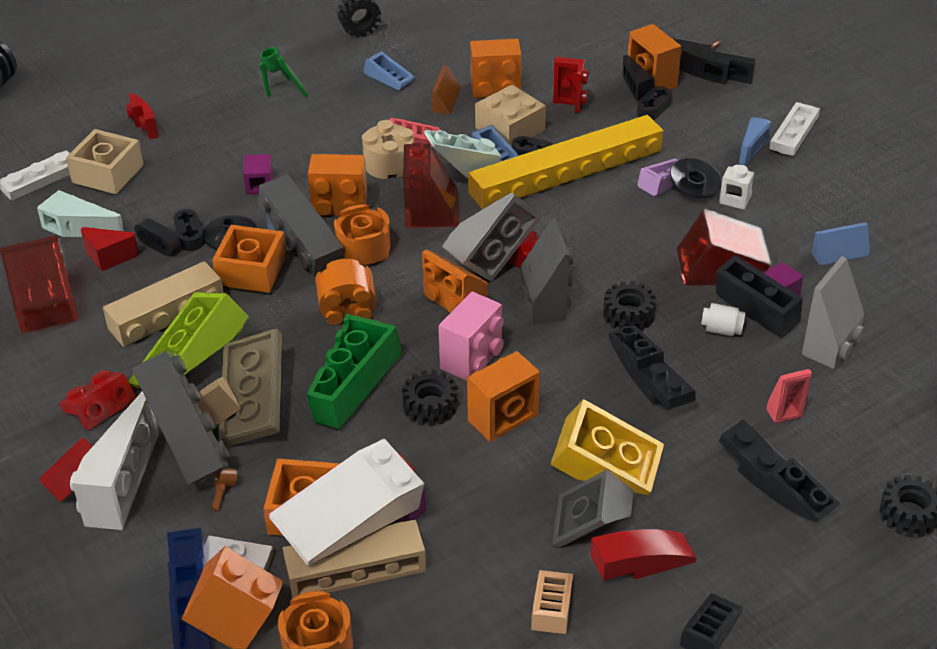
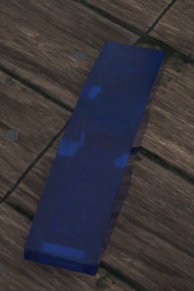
[167,527,211,649]

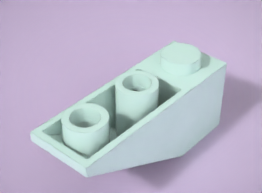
[424,130,501,178]
[37,190,124,237]

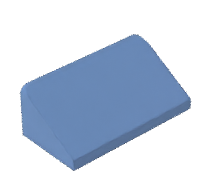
[811,222,870,265]

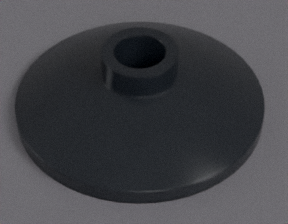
[670,158,722,198]
[203,215,257,250]

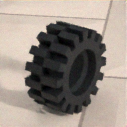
[337,0,381,38]
[603,281,656,331]
[402,370,458,426]
[879,475,937,538]

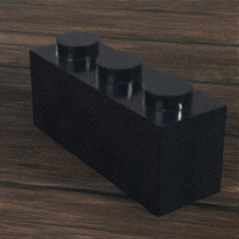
[716,255,803,338]

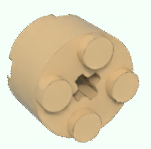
[362,120,414,179]

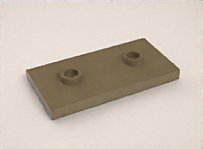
[218,328,282,447]

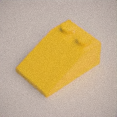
[550,399,664,495]

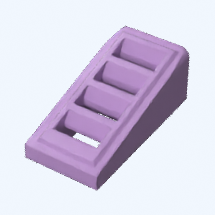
[638,159,678,196]

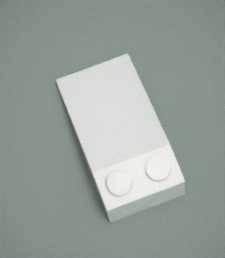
[70,391,159,530]
[269,439,424,566]

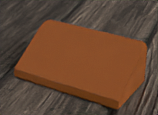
[432,65,460,114]

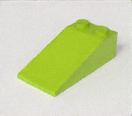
[128,292,249,388]

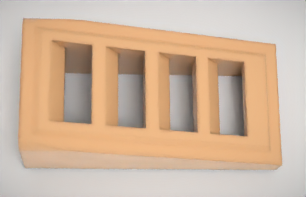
[531,570,573,634]

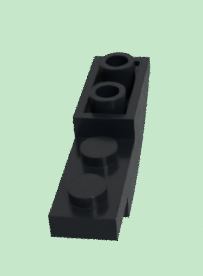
[672,38,756,85]
[609,325,696,410]
[719,419,840,523]

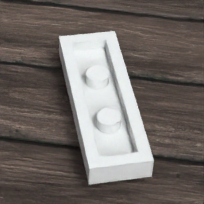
[769,102,820,156]
[0,150,70,201]

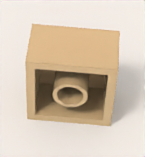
[475,85,546,147]
[66,129,144,194]

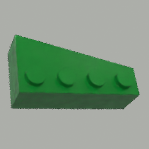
[307,314,402,429]

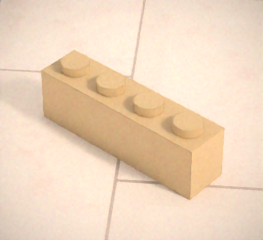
[103,261,224,347]
[283,520,426,599]

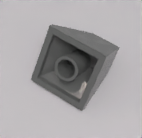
[552,469,633,549]

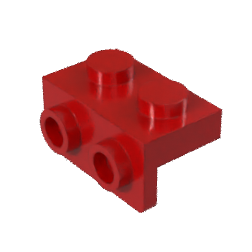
[553,57,589,113]
[59,370,136,430]
[39,438,93,502]

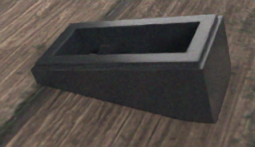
[622,55,654,102]
[680,593,743,649]

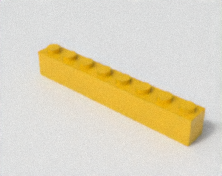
[468,115,664,210]

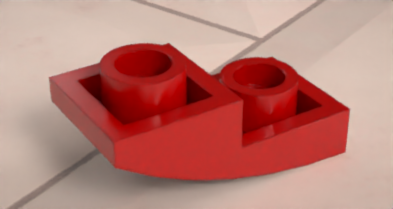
[126,93,159,140]

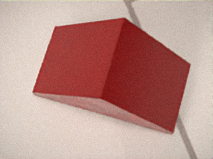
[81,227,139,271]

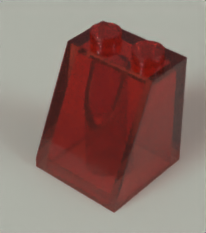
[403,143,459,228]
[677,209,771,286]
[0,235,79,333]

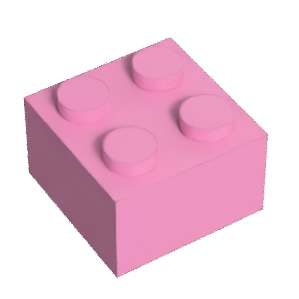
[438,292,504,381]

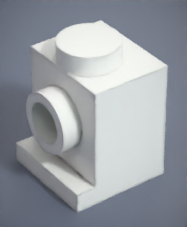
[719,165,754,210]

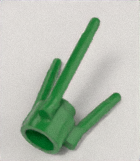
[258,47,309,97]

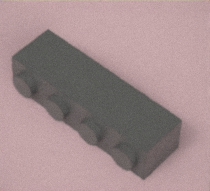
[257,174,344,277]
[131,351,229,484]

